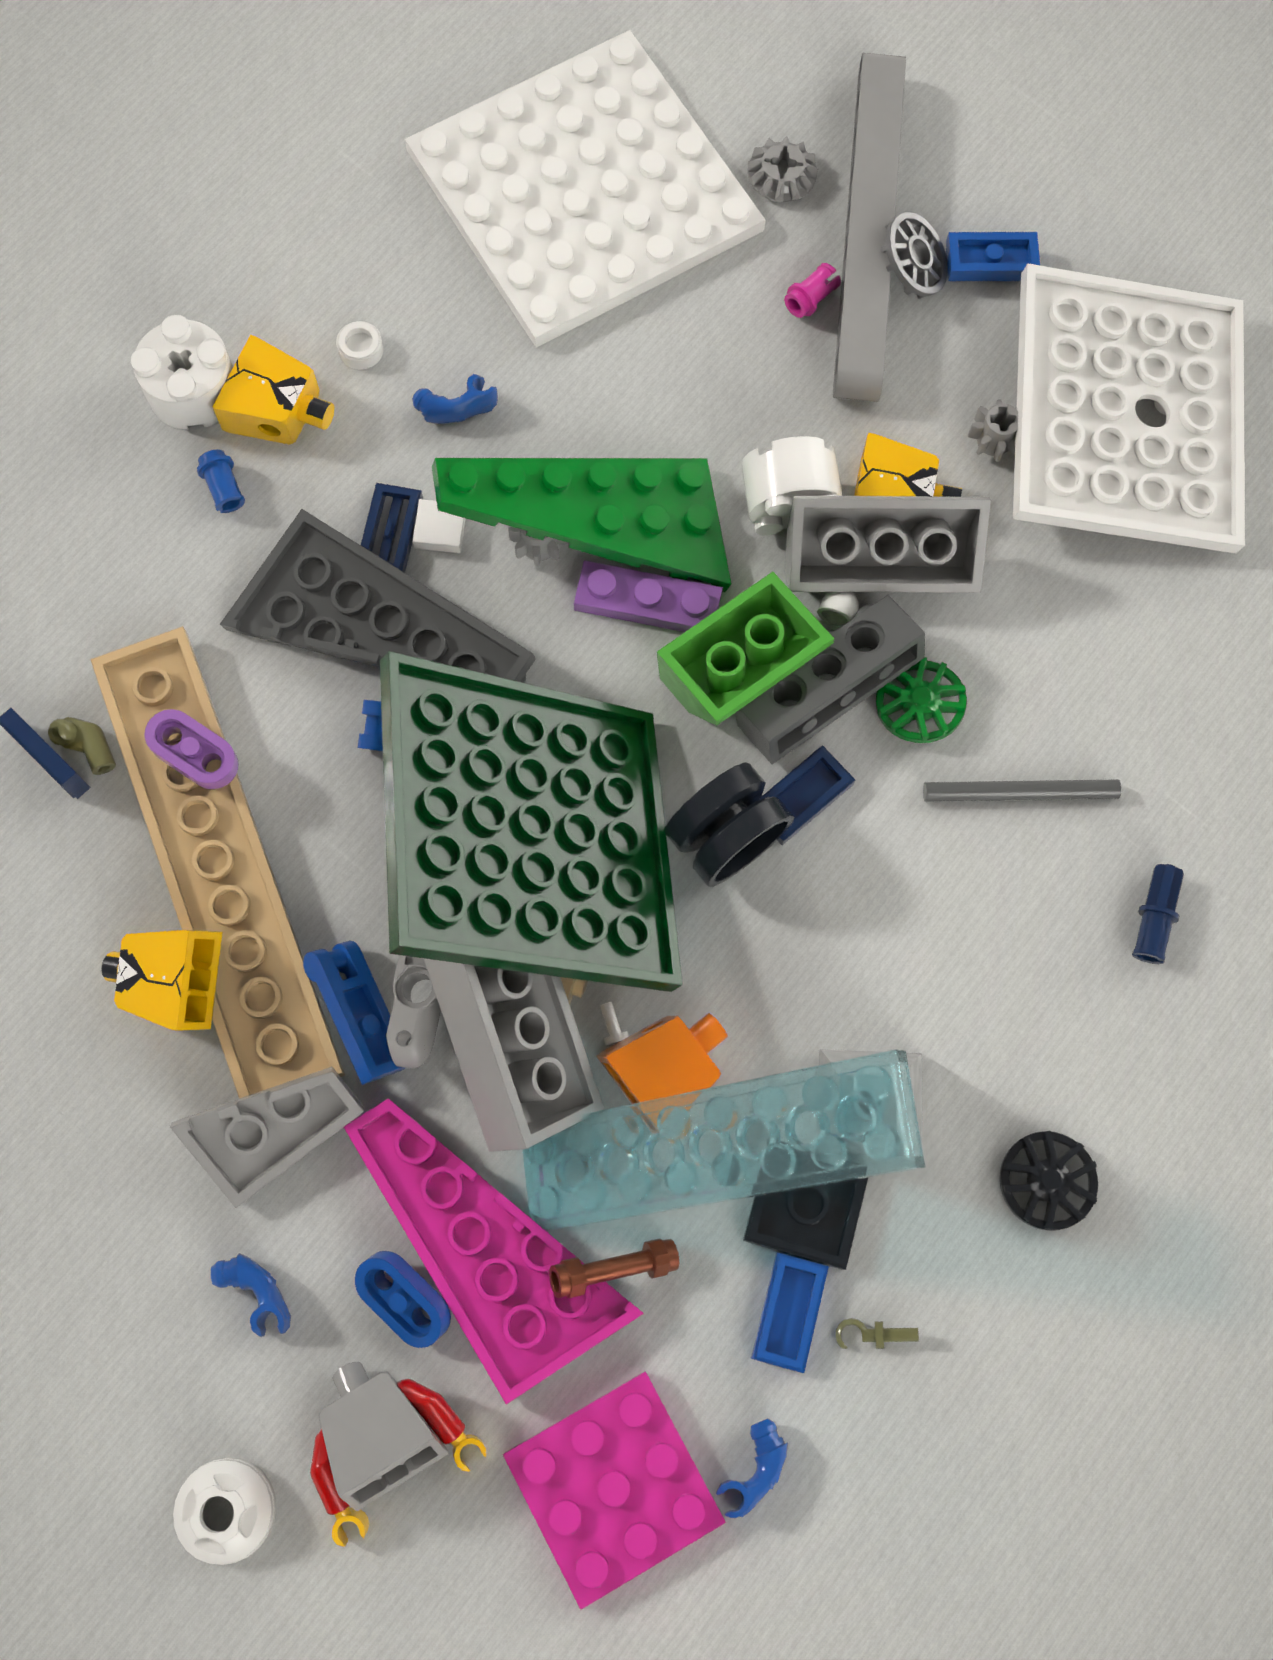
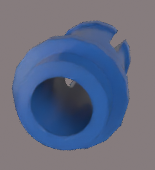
[197,449,245,513]

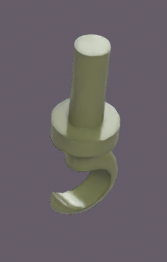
[835,1318,919,1349]

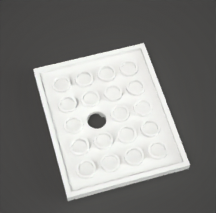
[1013,264,1245,554]

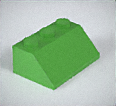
[657,571,834,726]

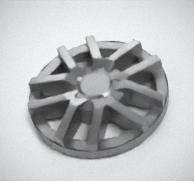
[881,212,948,299]

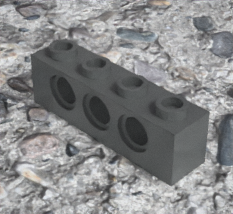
[735,595,925,764]

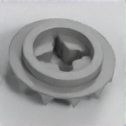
[748,136,818,202]

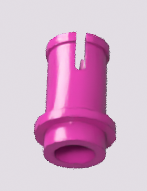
[784,263,841,318]

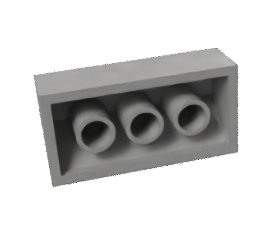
[785,496,991,593]
[423,958,605,1152]

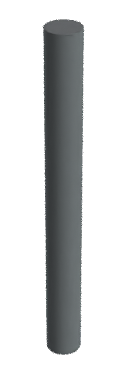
[923,779,1121,802]

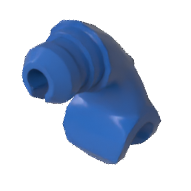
[412,374,498,424]
[211,1253,291,1337]
[716,1418,788,1518]

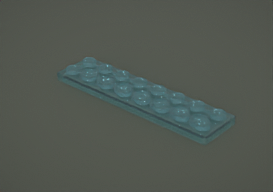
[523,1049,926,1231]

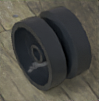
[664,762,794,887]

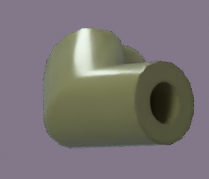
[48,717,116,775]

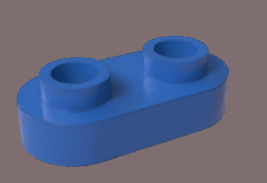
[355,1251,451,1348]

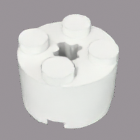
[131,315,233,430]
[741,436,842,536]

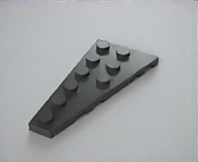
[220,509,536,682]

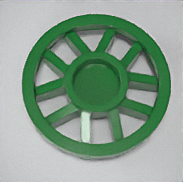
[876,657,967,743]

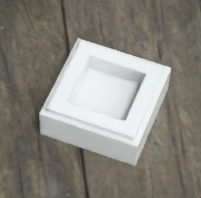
[412,499,466,553]

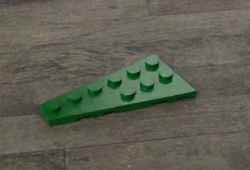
[432,458,732,592]

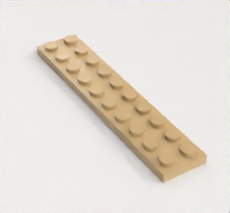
[90,626,345,1099]

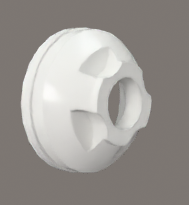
[173,1457,276,1565]

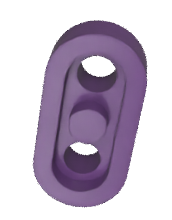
[144,709,239,789]

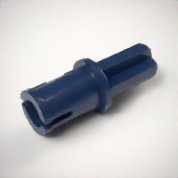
[1132,864,1184,964]

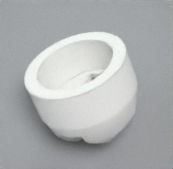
[817,592,859,627]

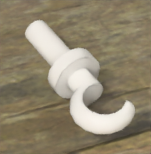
[600,1002,629,1046]

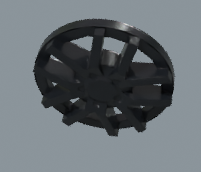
[999,1131,1098,1231]

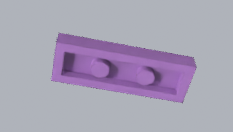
[574,560,723,632]

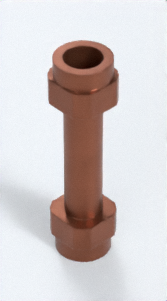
[549,1238,679,1299]

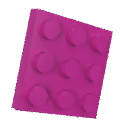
[503,1371,726,1610]

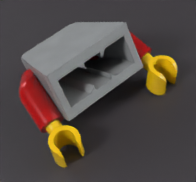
[310,1362,486,1547]

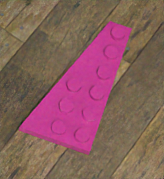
[344,1098,644,1405]

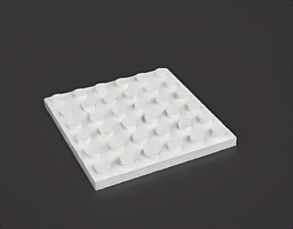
[405,30,766,348]

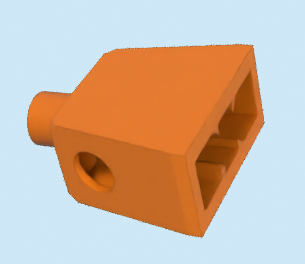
[596,1013,728,1137]

